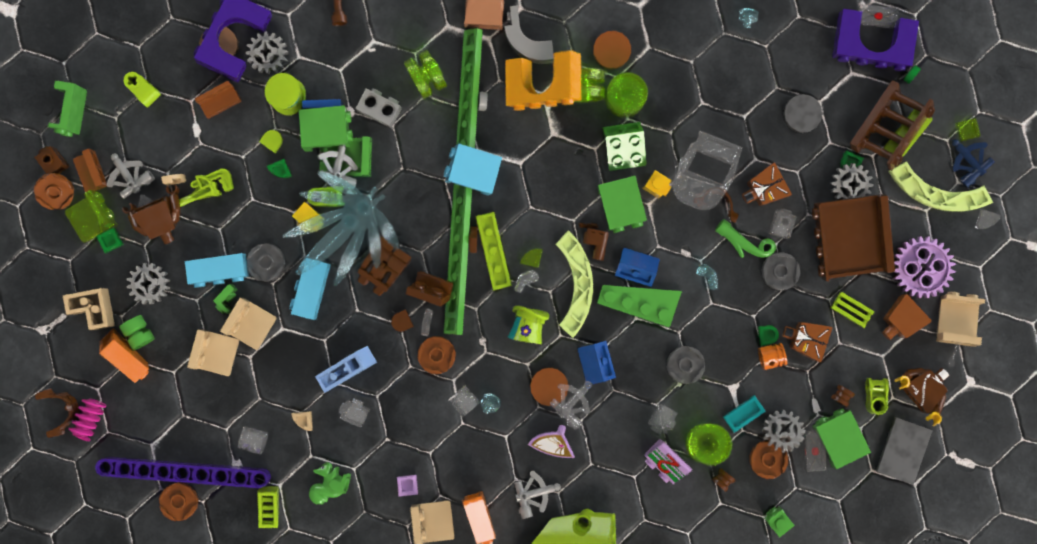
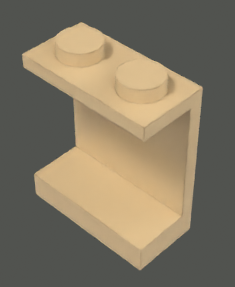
[936,292,985,347]

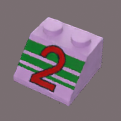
[644,439,692,484]

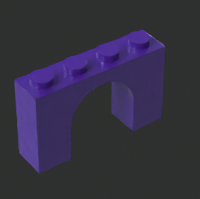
[193,0,272,83]
[832,9,919,71]

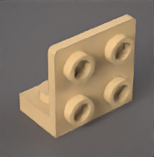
[220,298,277,350]
[187,330,239,376]
[410,500,455,544]

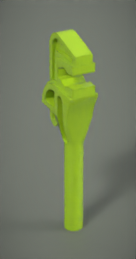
[179,169,234,207]

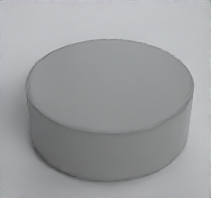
[478,92,488,111]

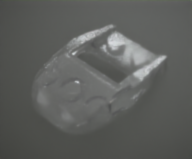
[673,131,743,210]

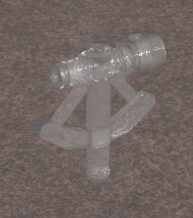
[550,381,592,430]

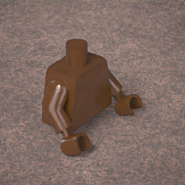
[122,184,181,244]

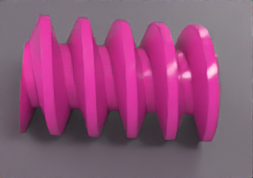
[68,398,107,441]

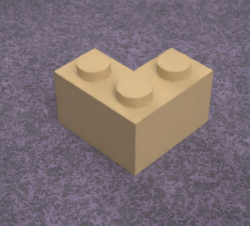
[63,288,115,330]

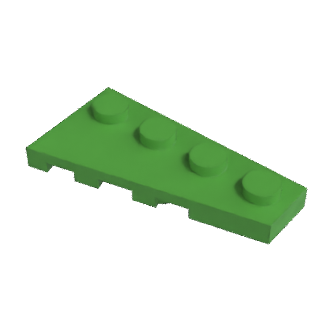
[597,285,682,328]

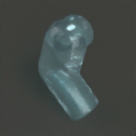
[696,264,719,290]

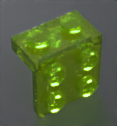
[65,189,117,243]

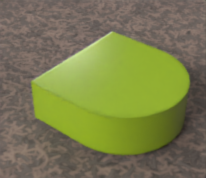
[259,130,283,154]

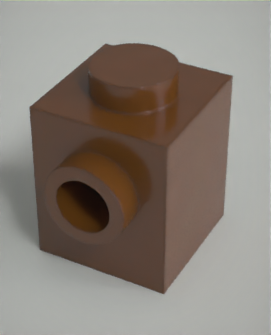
[34,146,70,174]

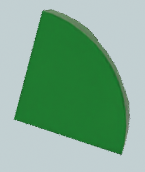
[267,159,292,178]

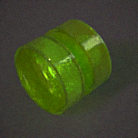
[605,72,648,118]

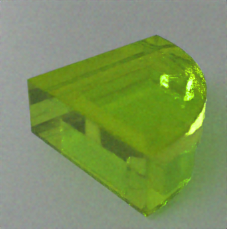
[520,249,543,268]

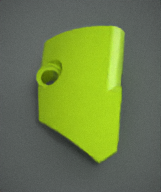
[532,509,616,544]

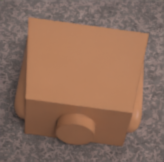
[464,0,504,30]

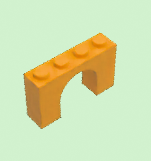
[505,51,581,111]

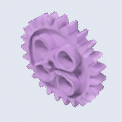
[893,236,956,298]

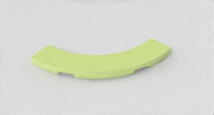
[888,161,993,212]
[555,230,593,338]

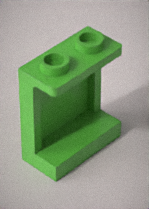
[48,81,87,137]
[299,105,353,152]
[320,136,372,177]
[597,176,647,233]
[812,408,871,469]

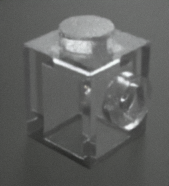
[768,208,797,239]
[338,398,370,428]
[648,403,677,434]

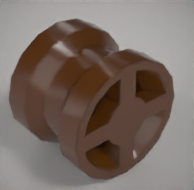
[830,384,855,408]
[711,468,736,492]

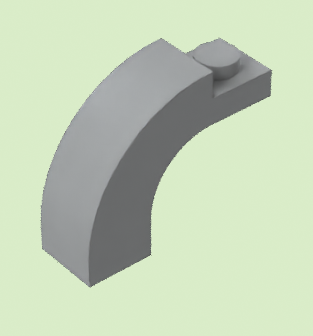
[504,5,554,64]

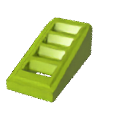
[258,486,279,528]

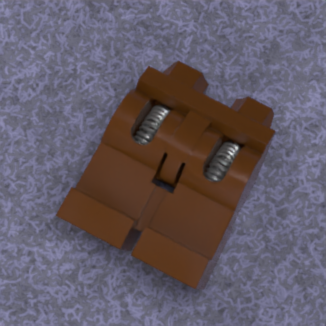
[357,236,412,296]

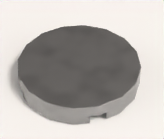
[783,94,823,133]
[247,243,286,282]
[761,252,800,290]
[667,346,705,384]

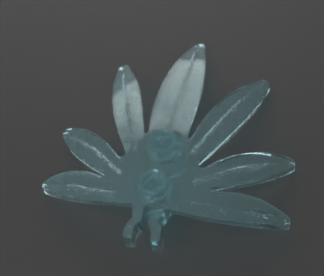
[283,171,399,286]

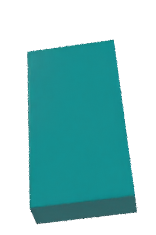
[723,395,766,433]

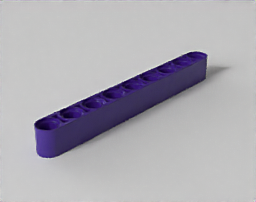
[95,457,271,488]

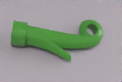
[715,219,776,258]

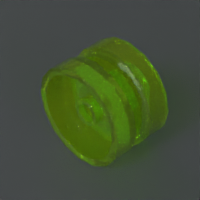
[403,49,447,99]
[574,68,605,102]

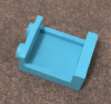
[444,144,502,195]

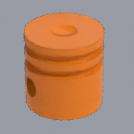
[758,343,787,370]

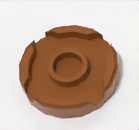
[593,31,631,69]
[34,173,74,210]
[418,336,456,374]
[530,368,569,406]
[749,440,788,479]
[159,482,199,521]

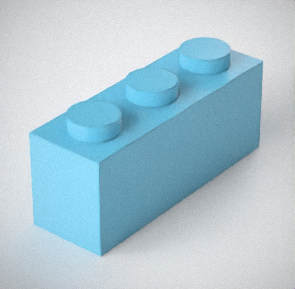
[185,253,249,288]
[289,258,331,320]

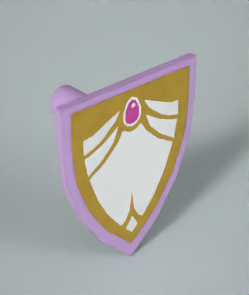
[528,425,575,458]

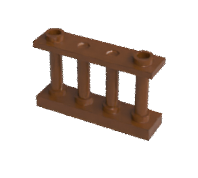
[850,80,935,171]

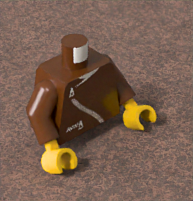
[895,368,949,426]

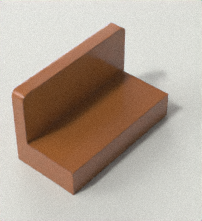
[195,81,242,119]
[73,149,108,194]

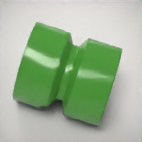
[119,315,155,351]

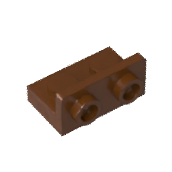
[406,271,453,307]

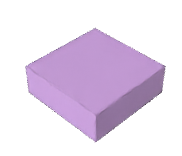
[397,475,418,496]

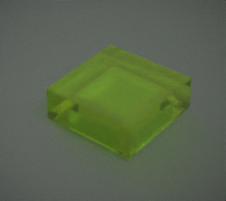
[956,118,981,142]

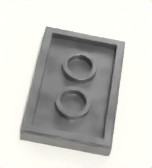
[876,417,933,485]

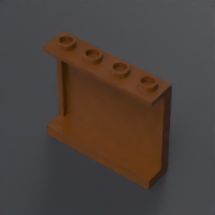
[812,194,895,281]

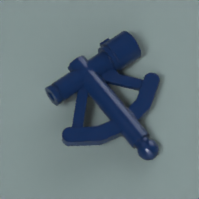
[952,139,995,188]

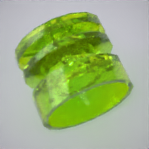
[685,424,732,465]

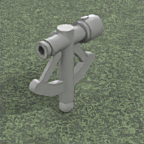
[317,145,358,190]
[107,153,155,199]
[514,471,561,519]

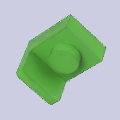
[213,284,238,314]
[764,506,795,538]

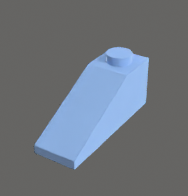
[315,346,377,393]

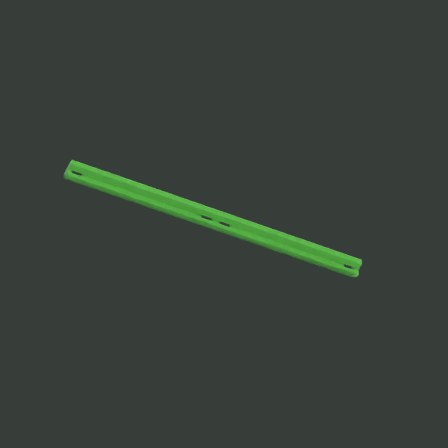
[444,28,483,335]

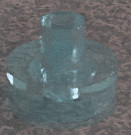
[739,8,759,28]
[480,393,501,414]

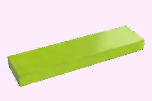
[476,212,512,290]

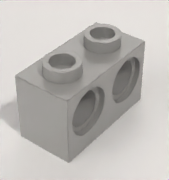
[355,88,402,129]

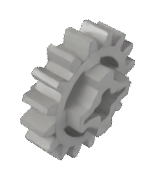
[246,32,289,74]
[830,163,874,200]
[127,263,170,304]
[762,410,805,453]

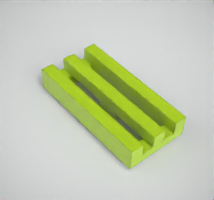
[831,292,874,328]

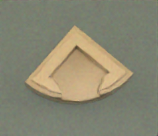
[161,174,186,186]
[291,411,313,431]

